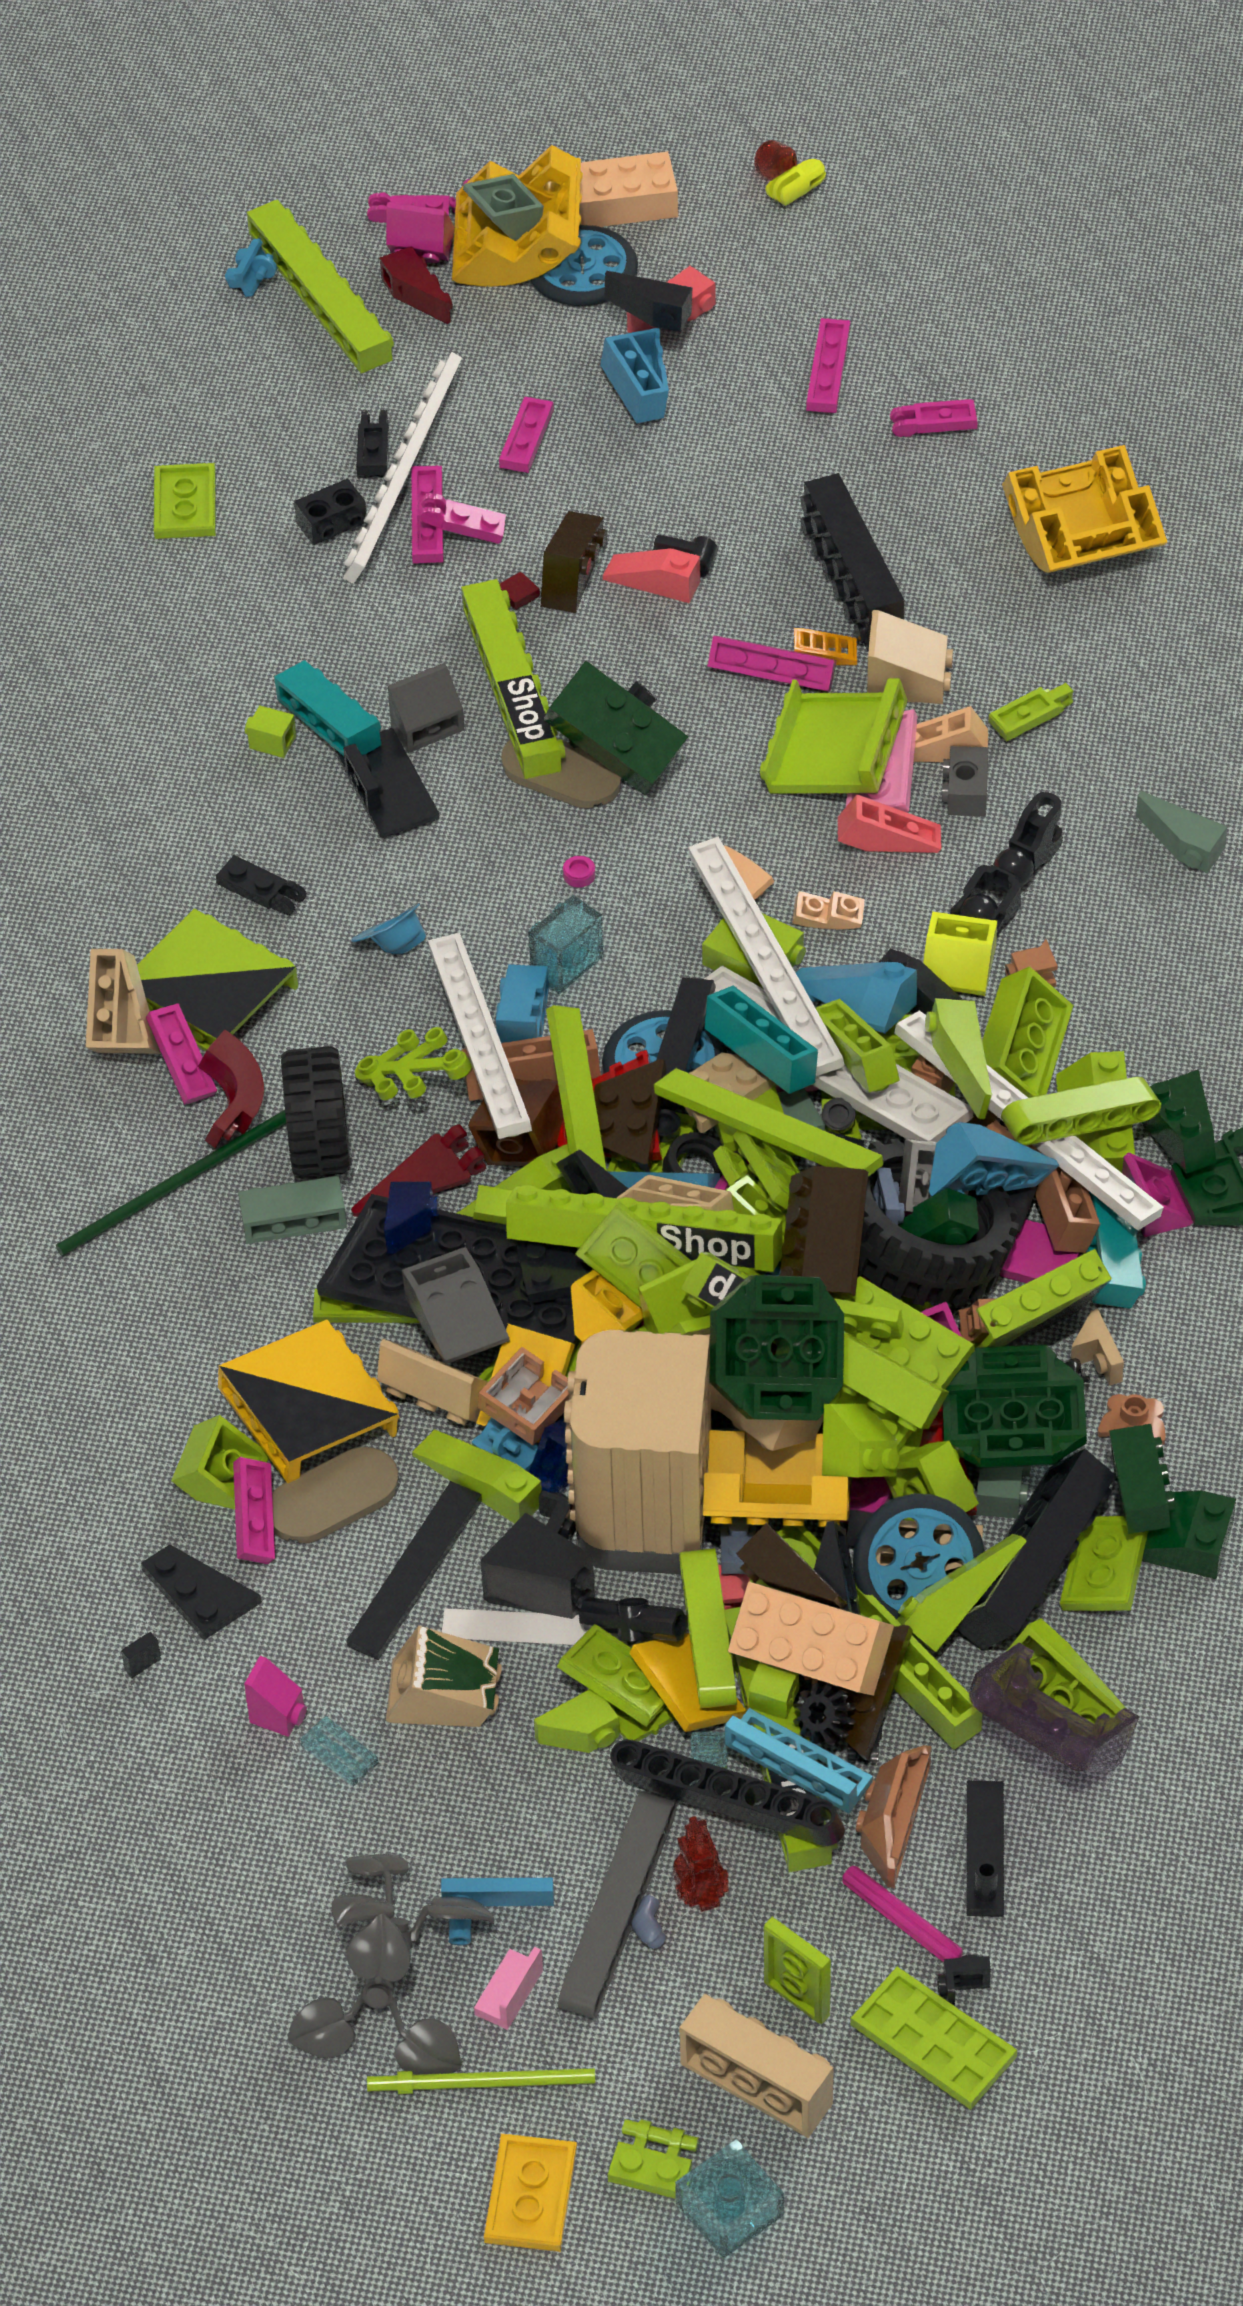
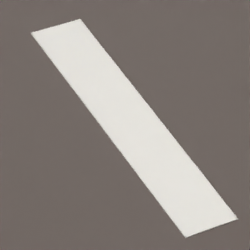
[442,1608,627,1645]

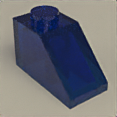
[384,1182,439,1254]
[529,1419,569,1493]

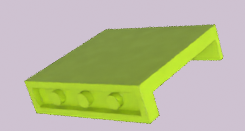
[760,678,908,794]

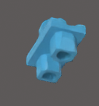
[225,239,277,297]
[471,1417,543,1472]

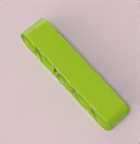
[1001,1077,1161,1145]
[679,1548,737,1709]

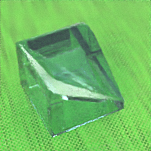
[691,1732,728,1769]

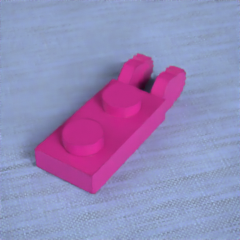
[367,192,450,223]
[890,399,978,437]
[420,493,506,544]

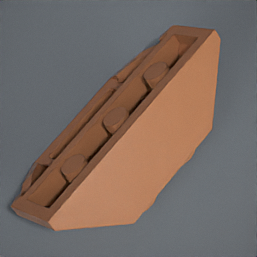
[856,1745,932,1889]

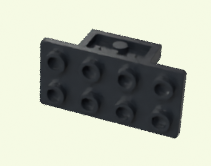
[335,728,440,838]

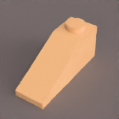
[914,706,988,762]

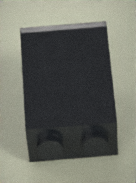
[480,1512,595,1619]

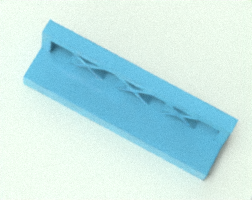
[725,1708,873,1814]

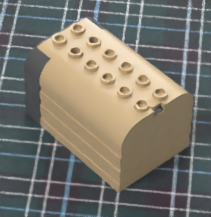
[564,1330,711,1574]

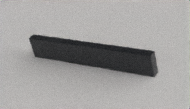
[347,1481,482,1660]

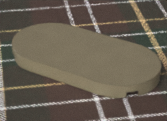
[501,738,621,808]
[272,1447,399,1543]

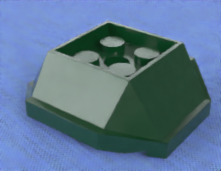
[709,1275,844,1421]
[943,1345,1087,1468]

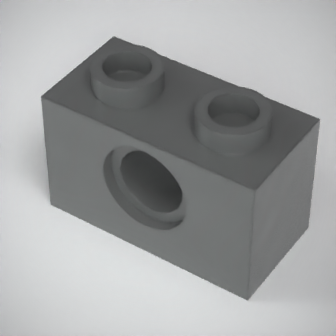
[942,746,989,817]

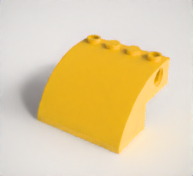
[452,145,583,287]
[1002,445,1167,573]
[703,1430,852,1527]

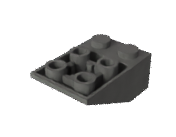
[402,1247,510,1364]

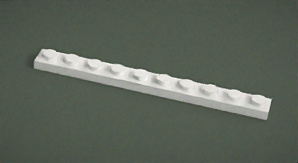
[343,352,462,584]
[688,837,844,1076]
[428,932,532,1139]
[894,1010,1164,1230]

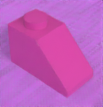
[244,1655,307,1737]

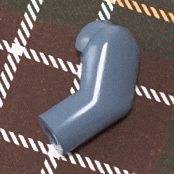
[631,1895,666,1949]

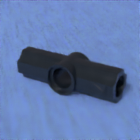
[579,1597,688,1642]

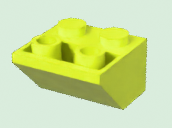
[923,911,997,996]

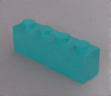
[274,660,382,756]
[705,985,818,1094]
[1086,1190,1146,1309]

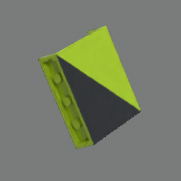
[137,908,298,1051]
[960,1249,1112,1348]

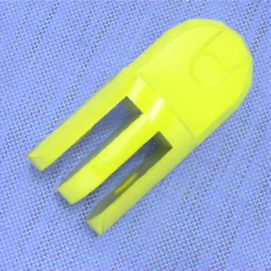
[765,159,826,206]

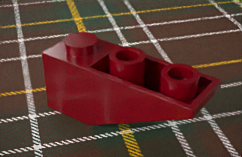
[380,246,453,324]

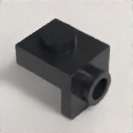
[538,1490,576,1541]
[937,1955,991,2006]

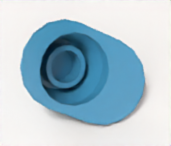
[351,903,426,954]

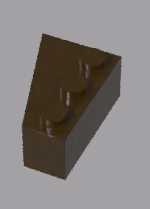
[540,511,608,613]

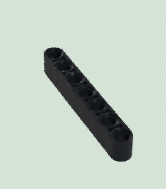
[610,1739,845,1846]

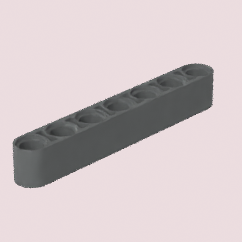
[558,1791,677,2019]

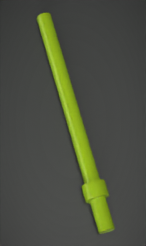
[367,2068,595,2094]

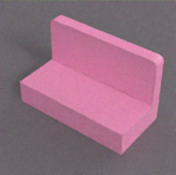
[474,1947,543,2030]

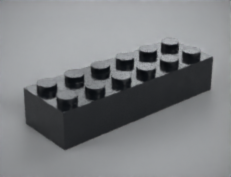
[800,473,905,651]
[956,1448,1117,1650]

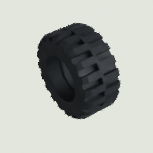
[281,1046,350,1178]

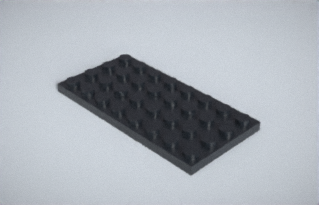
[317,1194,594,1355]

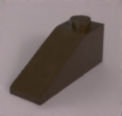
[736,1523,848,1609]

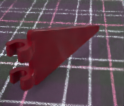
[351,1124,487,1217]

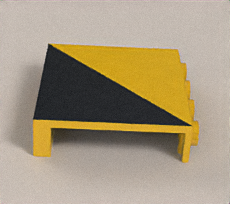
[218,1319,400,1483]

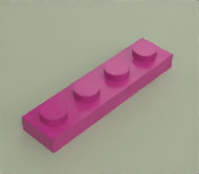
[806,318,850,413]
[411,465,443,563]
[707,635,837,691]

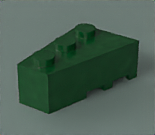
[1142,1069,1217,1174]
[898,1188,979,1245]
[1109,1424,1176,1534]

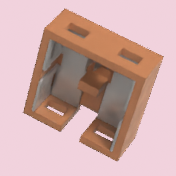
[477,1347,570,1445]

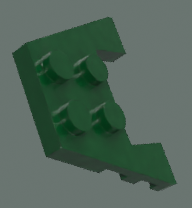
[1171,1127,1243,1226]

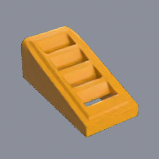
[794,628,857,665]

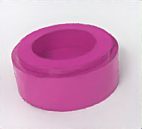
[563,856,595,888]

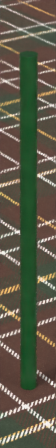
[56,1109,286,1257]

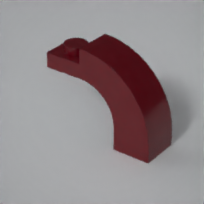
[198,1029,264,1148]

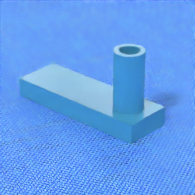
[441,1877,554,1945]

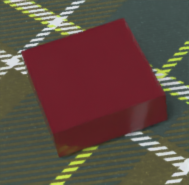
[499,571,540,610]

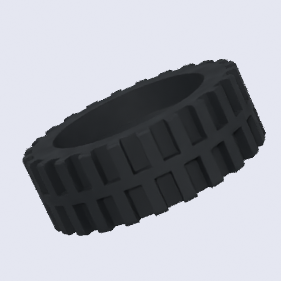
[857,1138,1019,1307]

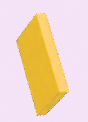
[476,1324,575,1444]
[629,1633,746,1732]
[484,2133,577,2252]

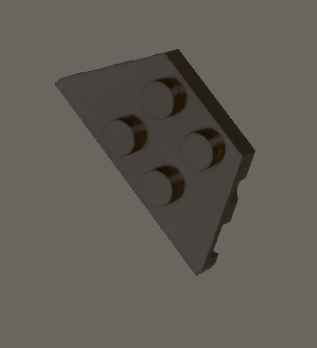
[594,1059,667,1172]
[817,1625,913,1760]

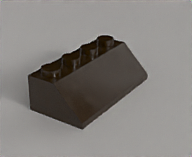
[779,1166,869,1300]

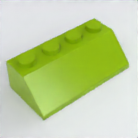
[982,966,1074,1098]
[1056,1051,1135,1173]

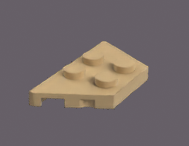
[685,1052,777,1133]

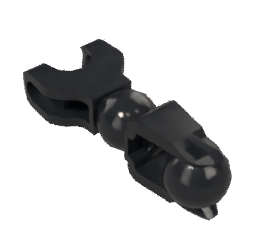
[950,792,1063,934]

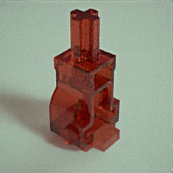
[673,1816,729,1912]

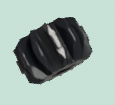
[793,1683,856,1745]

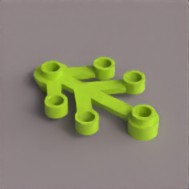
[355,1027,472,1101]

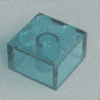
[528,895,604,994]
[675,2139,784,2259]

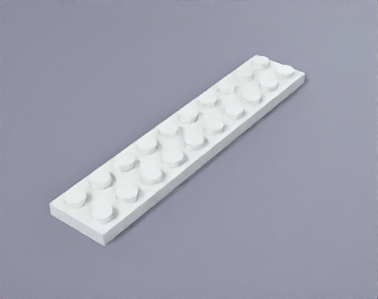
[704,966,973,1142]

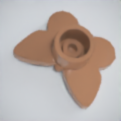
[1098,1394,1166,1445]

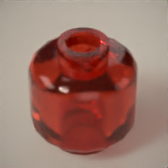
[754,140,797,180]

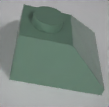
[463,174,544,241]

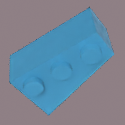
[600,328,669,423]
[496,964,549,1043]

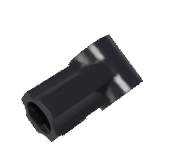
[653,535,718,578]

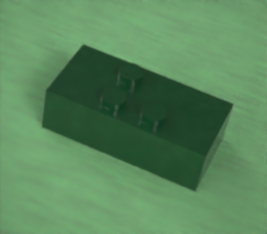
[543,661,689,796]

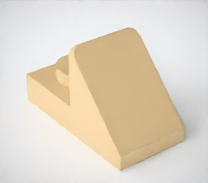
[1071,1309,1124,1386]

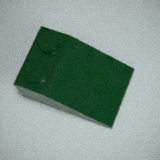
[1142,1490,1236,1580]

